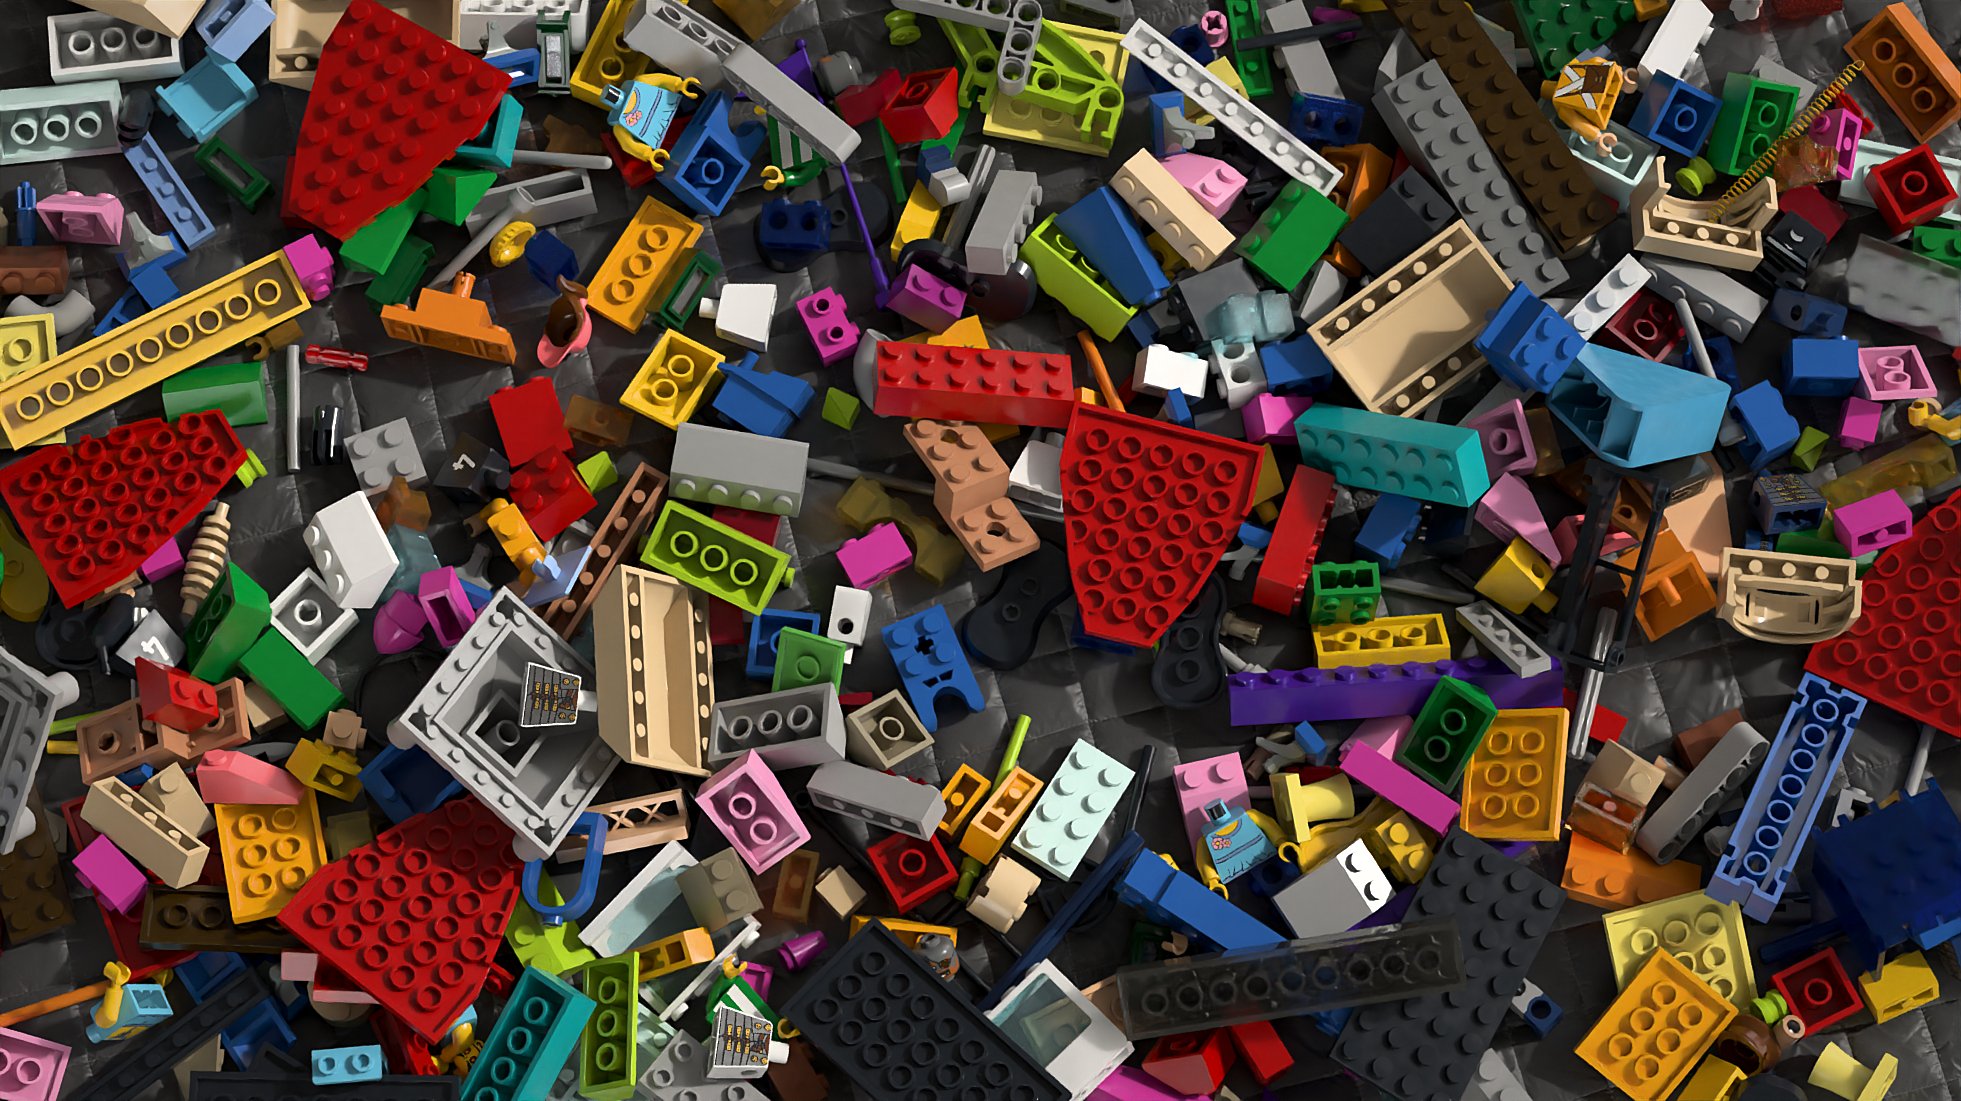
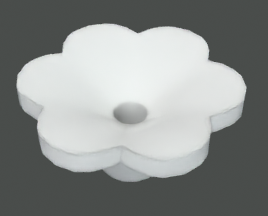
[1729,0,1763,21]

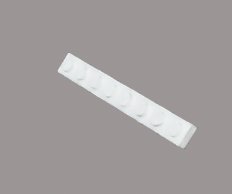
[1120,18,1344,197]
[1456,253,1652,428]

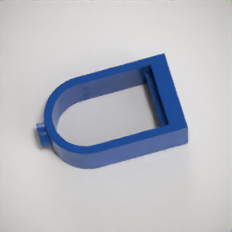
[522,811,609,927]

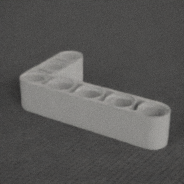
[891,0,1042,95]

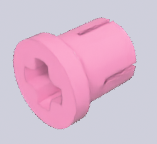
[1197,11,1229,49]

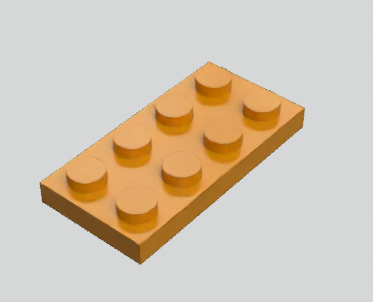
[586,195,704,335]

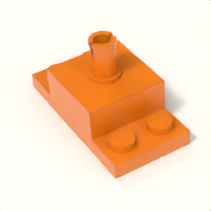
[380,271,517,365]

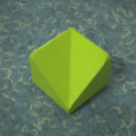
[822,387,860,430]
[1789,426,1830,472]
[577,451,618,495]

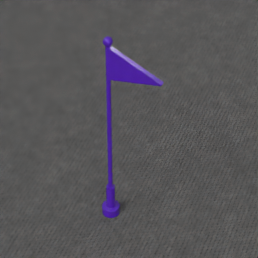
[734,38,894,313]

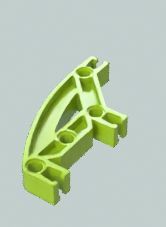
[936,0,1124,150]

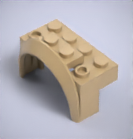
[1629,156,1778,272]
[1716,547,1862,644]

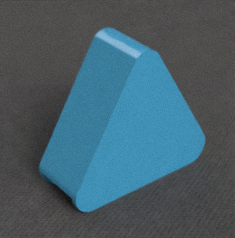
[1544,342,1731,468]

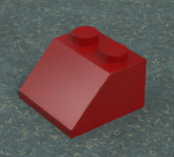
[877,67,958,144]
[134,656,219,733]
[1141,1022,1237,1096]

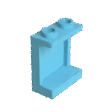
[155,45,259,144]
[312,1045,391,1085]

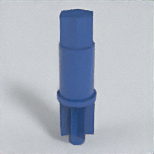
[14,182,37,246]

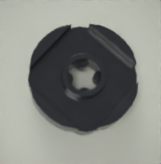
[1197,120,1260,178]

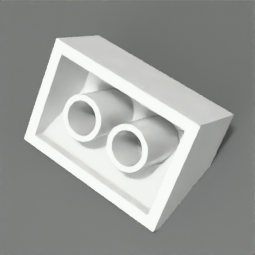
[1636,0,1714,93]
[302,491,400,608]

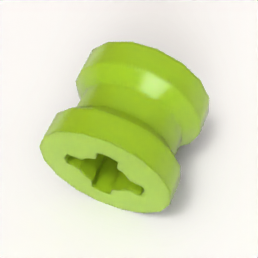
[884,9,921,45]
[1675,156,1717,196]
[235,448,268,489]
[1748,989,1790,1028]

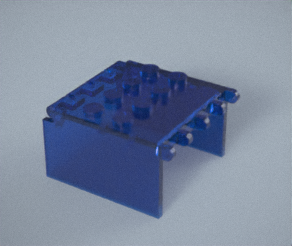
[1810,777,1961,982]

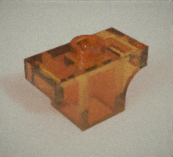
[543,114,607,172]
[1772,134,1839,192]
[562,394,635,447]
[1524,406,1565,478]
[376,476,431,547]

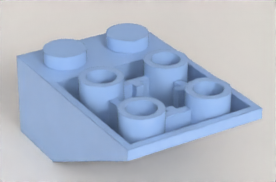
[194,0,277,63]

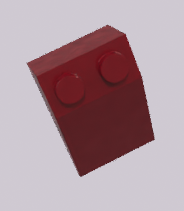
[1593,285,1698,363]

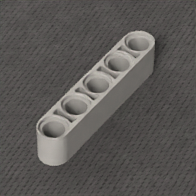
[718,42,861,166]
[1636,722,1770,865]

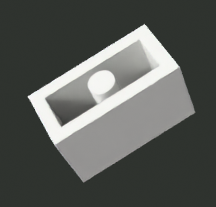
[1132,344,1209,406]

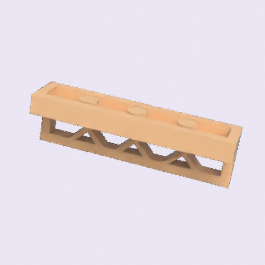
[555,789,691,864]

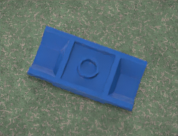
[174,951,297,1072]

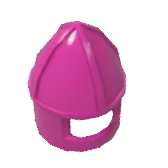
[373,585,430,654]

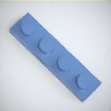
[120,132,217,251]

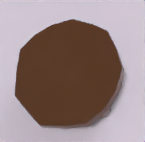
[1716,1013,1781,1077]

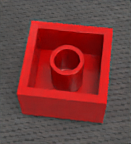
[1863,142,1959,237]
[506,444,598,543]
[867,832,958,915]
[1766,947,1864,1043]

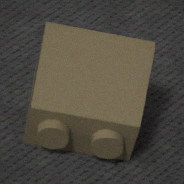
[844,689,935,771]
[675,847,764,935]

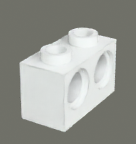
[1208,332,1267,410]

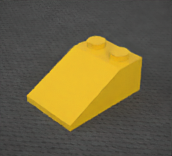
[620,328,725,431]

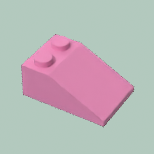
[1150,152,1248,220]
[36,191,124,245]
[1852,345,1937,400]
[1474,472,1562,579]
[695,748,811,875]
[1172,752,1252,870]
[0,1027,72,1101]

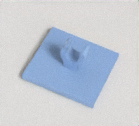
[523,546,592,609]

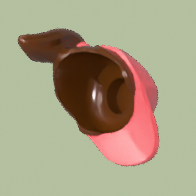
[537,274,592,369]

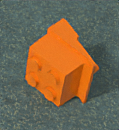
[1613,529,1717,642]

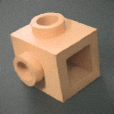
[323,709,367,755]

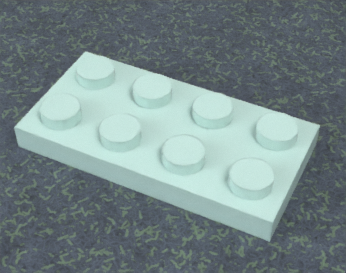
[1837,139,1961,226]
[1010,738,1135,882]

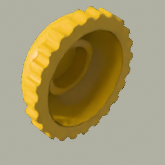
[489,221,536,268]

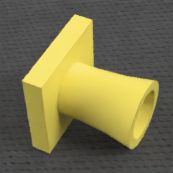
[1269,773,1355,842]
[1808,1041,1898,1101]

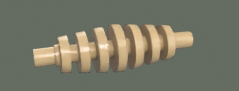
[180,502,231,618]

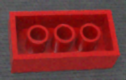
[1252,464,1338,616]

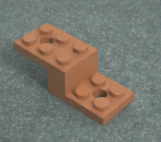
[903,418,1041,572]
[76,677,251,786]

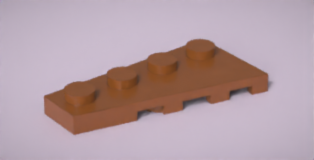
[1549,452,1669,542]

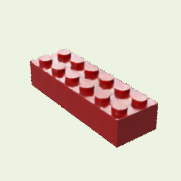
[872,340,1074,429]

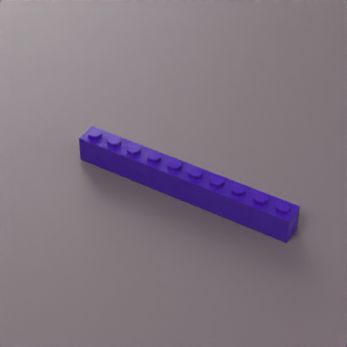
[1227,655,1563,726]

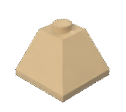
[1574,739,1666,830]
[137,762,218,839]

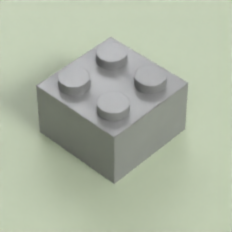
[343,417,431,508]

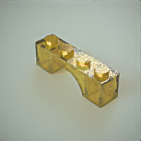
[1818,433,1958,521]
[836,476,965,589]

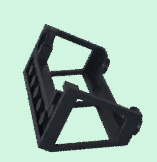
[1535,457,1673,674]

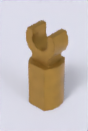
[245,317,304,362]

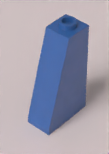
[1053,185,1171,306]

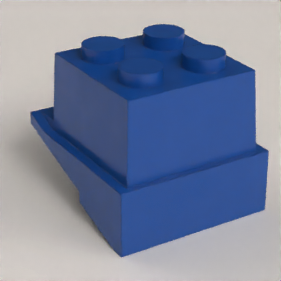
[1472,280,1587,394]
[712,350,818,439]
[356,743,469,826]

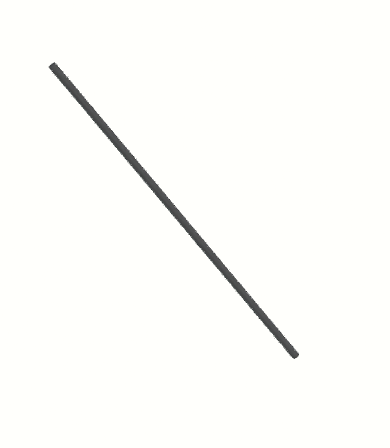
[806,458,1475,605]

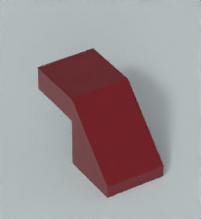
[833,68,902,127]
[708,592,744,645]

